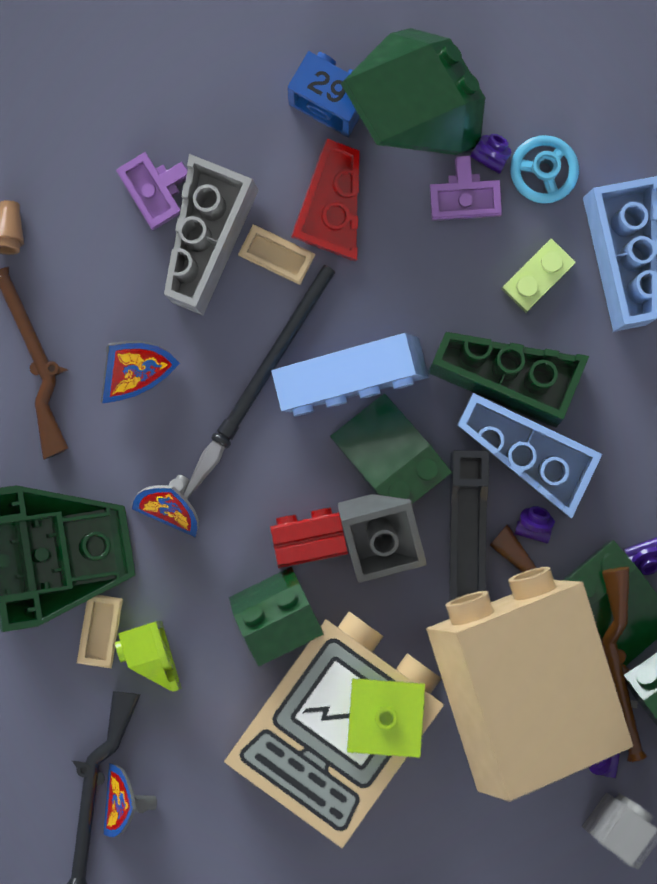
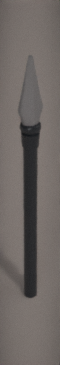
[184,265,335,499]

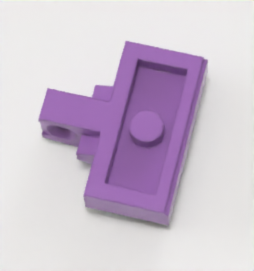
[116,152,188,230]
[429,156,502,221]

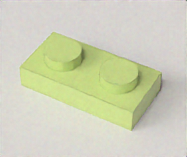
[501,238,576,313]

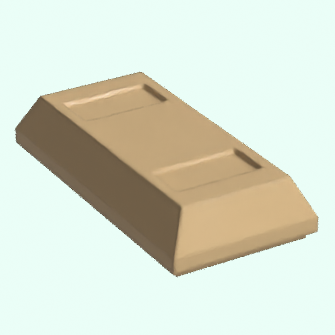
[238,224,316,285]
[77,595,123,669]

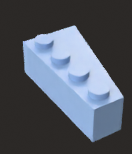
[271,333,429,417]

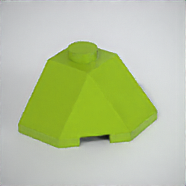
[115,621,182,692]

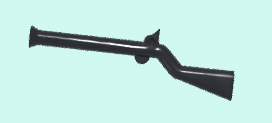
[67,691,141,884]

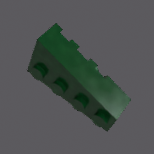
[428,332,589,428]

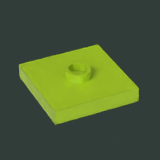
[347,678,425,758]

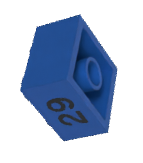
[287,51,360,138]

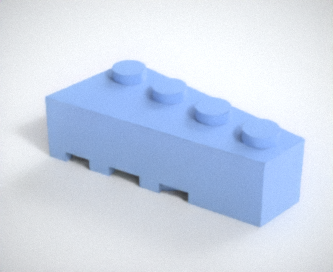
[583,176,657,332]
[457,393,602,518]

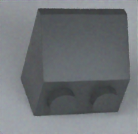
[337,494,427,583]

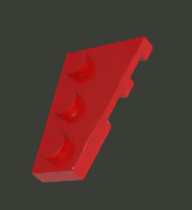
[291,138,360,261]

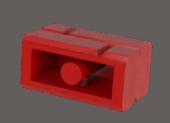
[270,507,348,569]

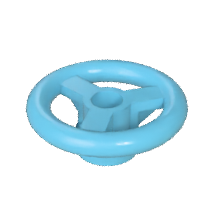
[510,135,579,203]

